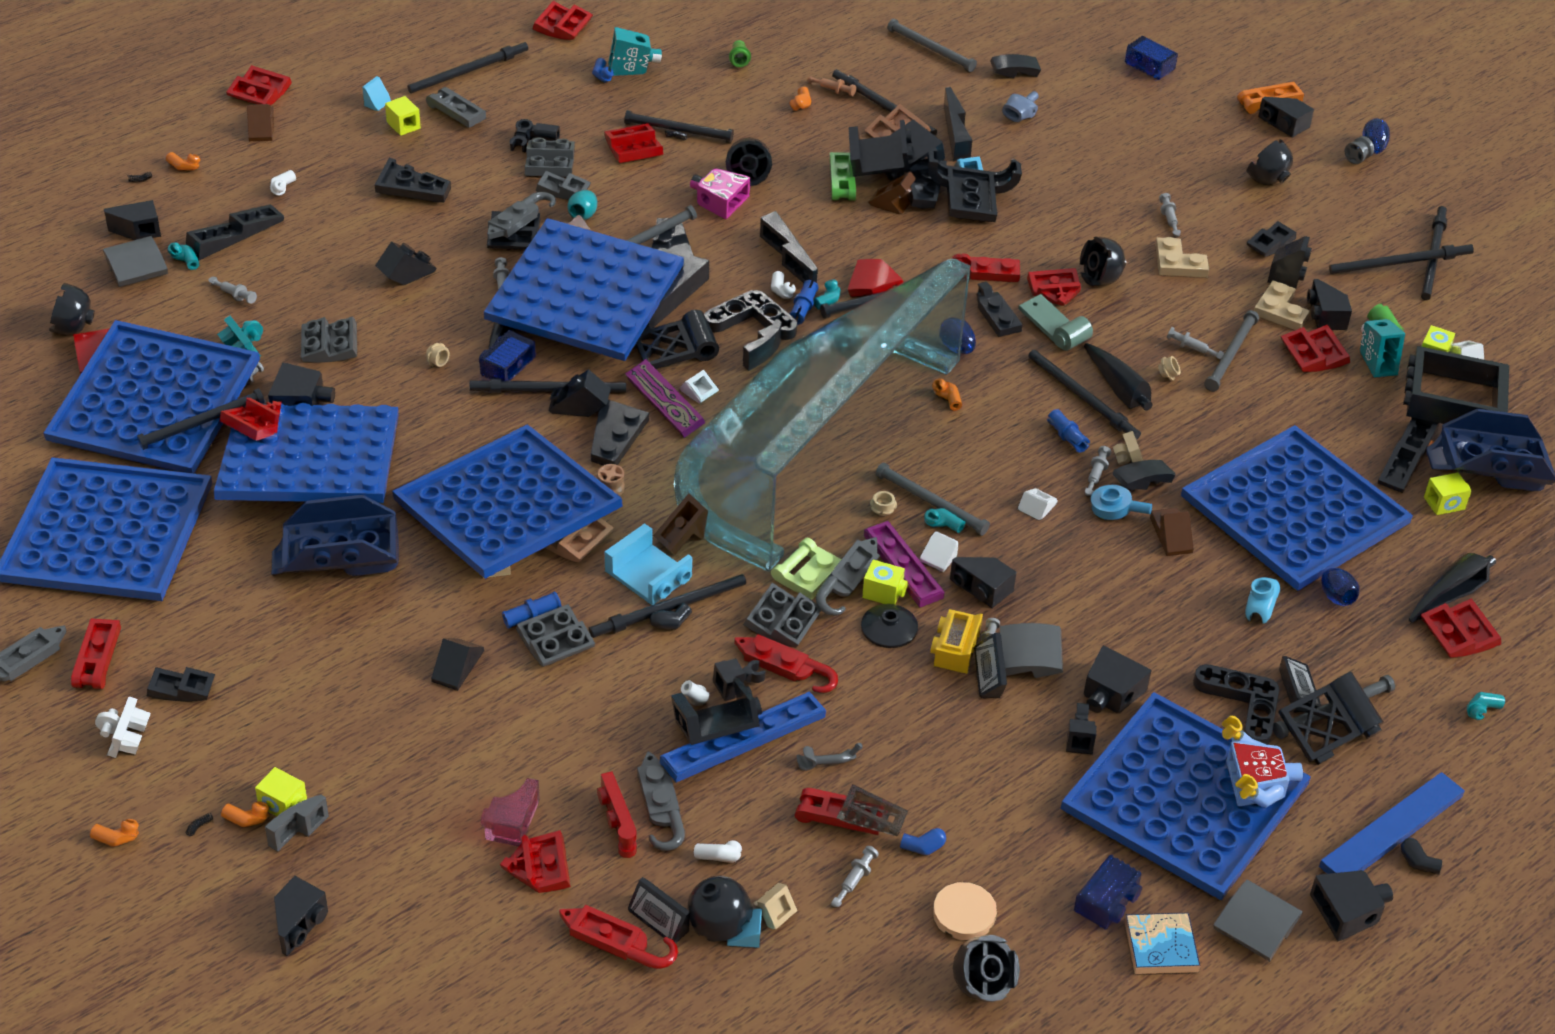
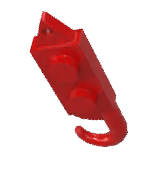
[734,634,838,693]
[559,904,678,969]

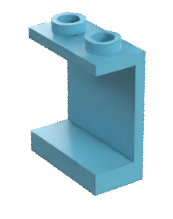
[605,523,692,605]

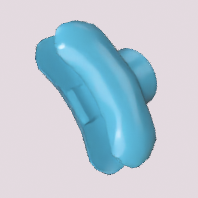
[1245,577,1280,624]

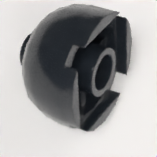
[725,137,772,186]
[1246,139,1293,185]
[1080,237,1126,286]
[49,283,95,336]
[687,875,753,942]
[952,935,1020,1002]

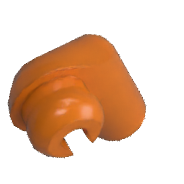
[789,87,811,111]
[166,152,200,171]
[932,378,962,411]
[221,801,269,827]
[90,819,139,847]

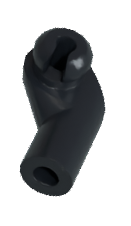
[650,603,692,630]
[1401,838,1442,875]

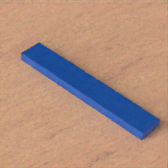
[660,691,826,783]
[1319,772,1465,874]

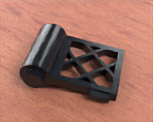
[635,310,719,369]
[1278,672,1384,765]

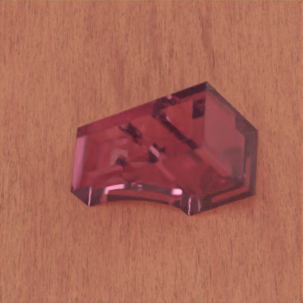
[481,778,540,847]

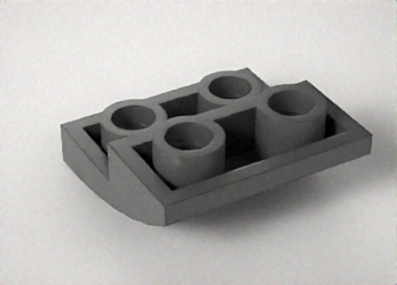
[525,138,575,177]
[103,236,168,287]
[301,316,357,363]
[743,582,821,648]
[516,604,595,667]
[1000,623,1063,678]
[1213,880,1303,962]

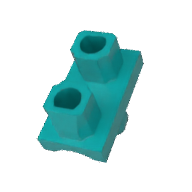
[217,316,263,357]

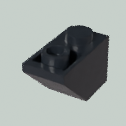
[1258,97,1314,138]
[104,200,161,240]
[1267,236,1312,289]
[375,241,437,285]
[1307,279,1352,330]
[548,369,611,417]
[950,557,1017,608]
[274,876,328,956]

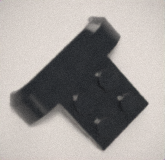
[927,148,1022,222]

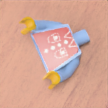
[1222,716,1303,808]

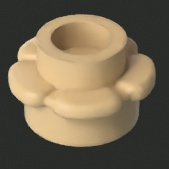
[426,343,450,367]
[1158,356,1181,381]
[870,491,897,516]

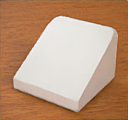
[1450,340,1484,359]
[679,370,719,404]
[1018,488,1058,520]
[920,532,958,572]

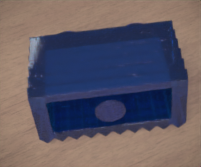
[1125,36,1178,80]
[479,330,536,381]
[1073,855,1142,930]

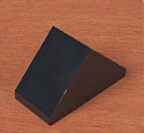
[431,638,484,691]

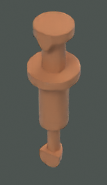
[807,76,856,96]

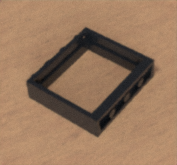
[1403,346,1509,424]

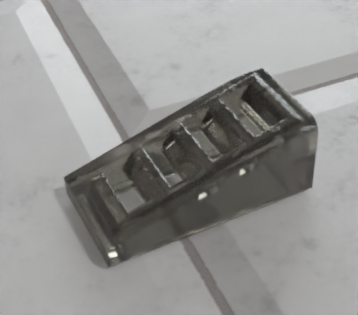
[837,784,908,836]

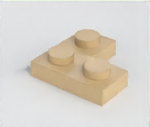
[1155,237,1209,277]
[1254,281,1310,330]

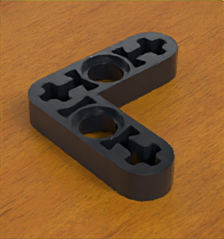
[705,290,797,340]
[1193,664,1279,745]

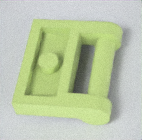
[771,538,842,600]

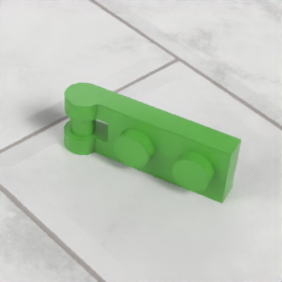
[829,152,856,201]

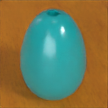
[567,190,598,220]

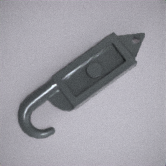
[487,192,556,239]
[816,537,880,616]
[0,626,67,681]
[637,751,685,851]

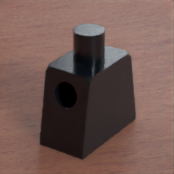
[268,363,335,406]
[1083,645,1152,713]
[1310,870,1393,942]

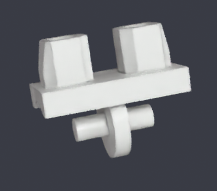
[95,697,151,758]

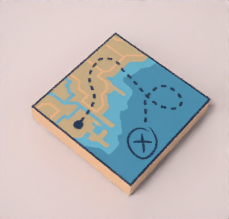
[1124,913,1200,974]

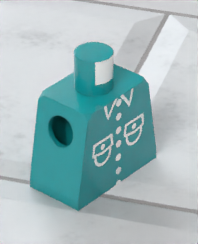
[608,27,662,76]
[1360,319,1405,378]

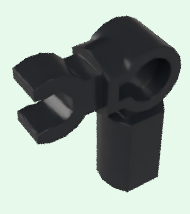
[509,119,560,153]

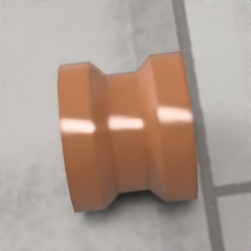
[597,464,625,496]

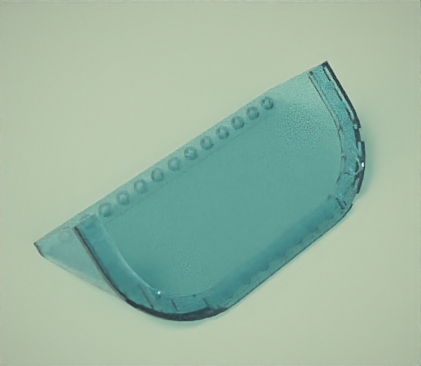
[674,259,971,572]

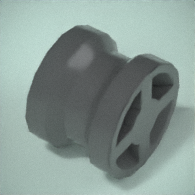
[1344,136,1374,164]

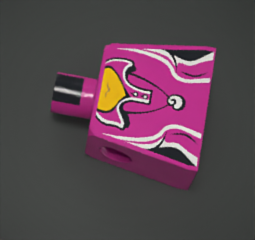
[690,169,750,219]

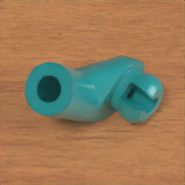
[167,242,199,270]
[813,279,841,310]
[924,508,966,533]
[1466,692,1505,720]

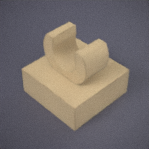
[1113,431,1143,465]
[754,883,797,929]

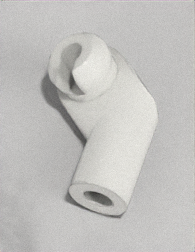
[270,170,296,196]
[771,271,796,299]
[681,680,709,706]
[694,840,742,863]

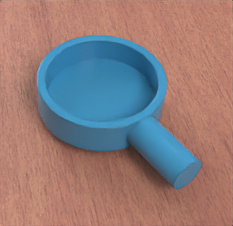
[1091,485,1152,520]

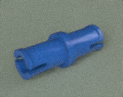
[790,280,819,325]
[1047,409,1090,453]
[502,591,562,629]

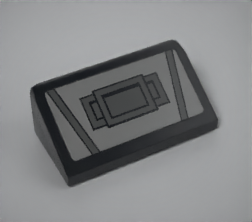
[974,633,1007,698]
[1279,656,1322,713]
[628,877,690,943]

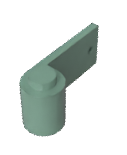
[1018,294,1093,351]

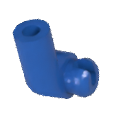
[592,58,614,83]

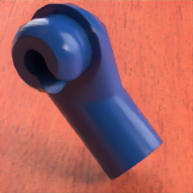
[900,828,946,855]

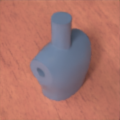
[1002,91,1039,122]

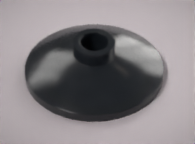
[861,604,918,648]

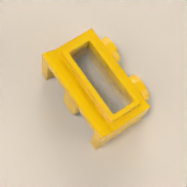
[930,609,983,674]

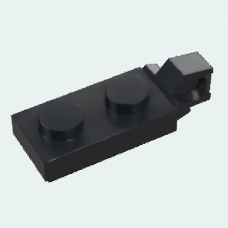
[976,281,1023,337]

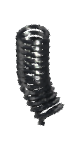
[665,130,687,141]
[127,172,152,182]
[185,813,213,836]

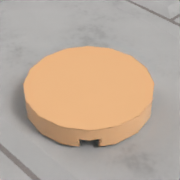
[933,882,997,940]

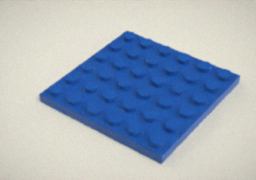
[484,218,684,361]
[43,320,260,474]
[214,403,399,503]
[392,424,623,579]
[1181,425,1413,591]
[0,457,213,601]
[1060,692,1311,901]

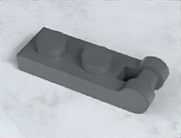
[426,87,486,128]

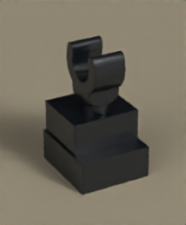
[713,658,766,701]
[1066,703,1097,755]

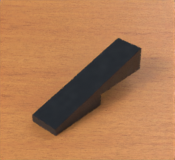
[943,87,973,162]
[186,204,284,261]
[760,211,818,288]
[645,255,709,328]
[1378,417,1440,493]

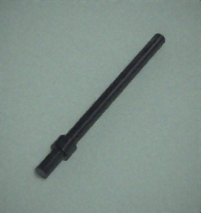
[407,42,528,94]
[832,69,937,136]
[1421,206,1447,300]
[1329,244,1474,274]
[1028,349,1141,440]
[469,378,626,394]
[589,574,746,638]

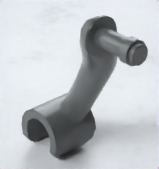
[796,743,863,771]

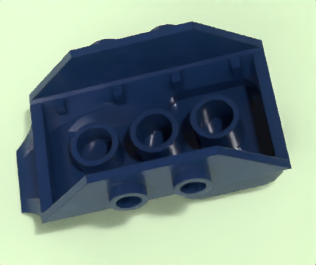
[1426,409,1555,491]
[271,495,399,576]

